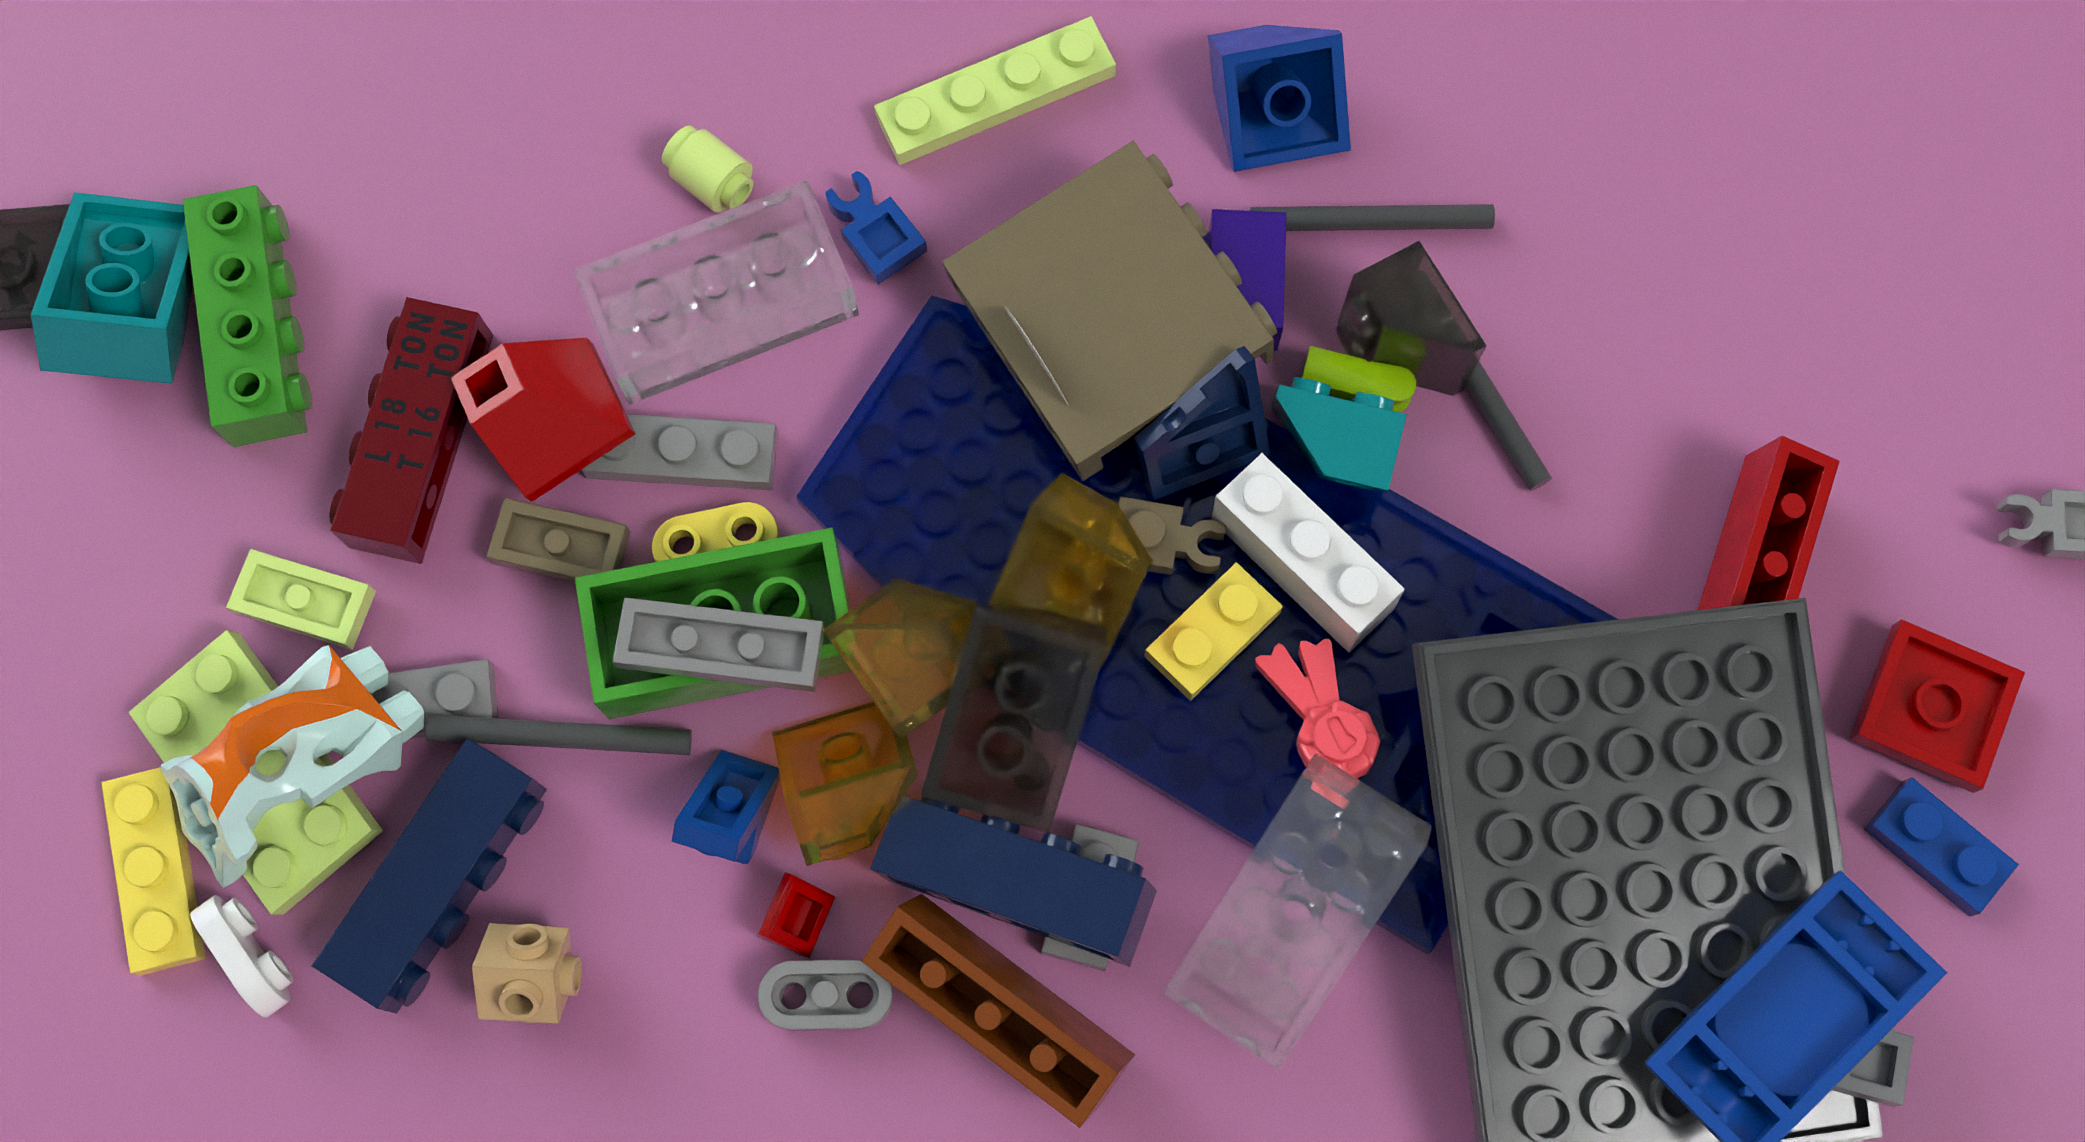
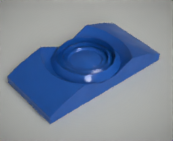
[1643,870,1947,1142]

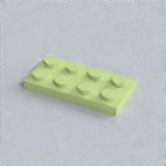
[128,630,383,915]

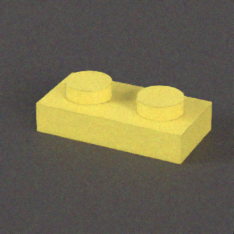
[1144,562,1283,701]

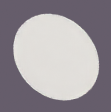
[1005,307,1069,406]

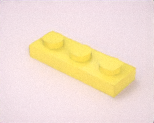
[101,767,206,976]

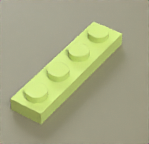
[874,16,1116,166]

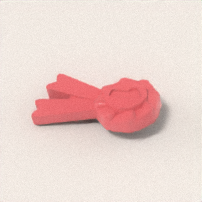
[1255,638,1381,784]

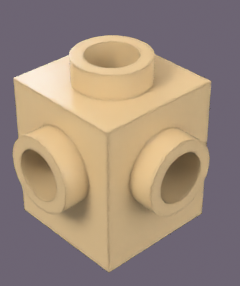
[472,923,582,1024]

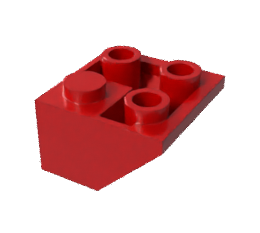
[451,338,636,502]

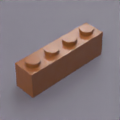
[861,894,1135,1128]

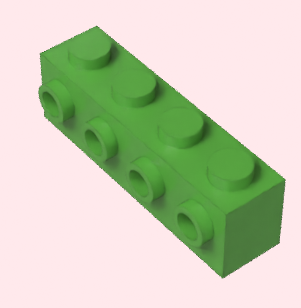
[183,185,312,447]

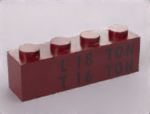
[329,297,493,564]

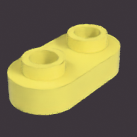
[652,502,780,562]

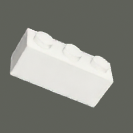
[1211,453,1405,653]

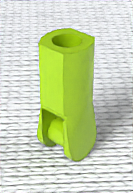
[1301,346,1417,413]

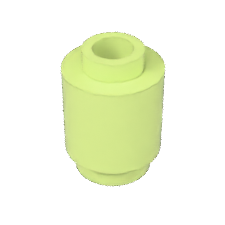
[661,125,754,213]

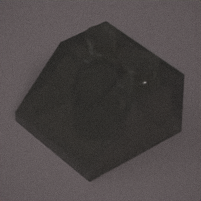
[1336,241,1487,396]

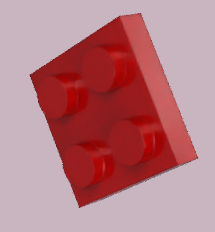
[1850,619,2025,793]

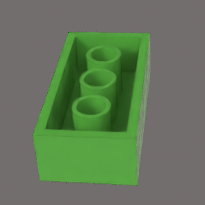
[575,527,862,720]

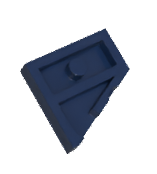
[1134,346,1271,500]

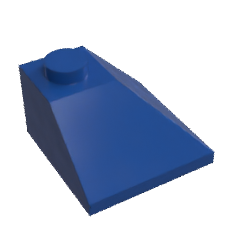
[1207,25,1351,172]

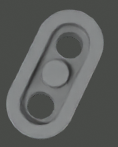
[758,960,894,1031]

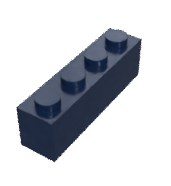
[311,738,547,1014]
[870,791,1157,967]

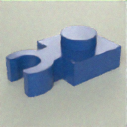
[825,171,927,285]

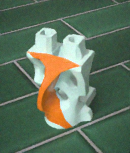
[161,645,424,888]

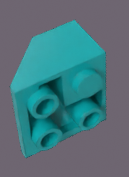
[1272,377,1407,493]

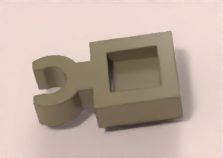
[1109,496,1226,575]

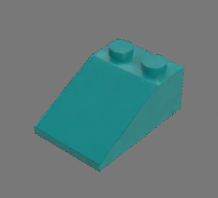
[31,192,193,384]

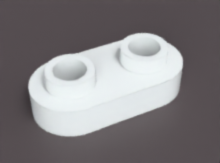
[190,895,294,1018]

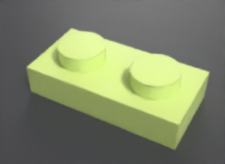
[226,549,376,650]

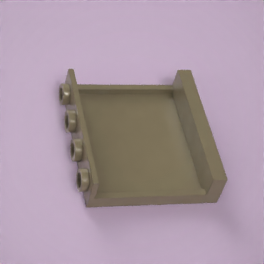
[942,140,1277,482]

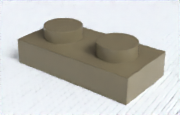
[486,498,631,582]

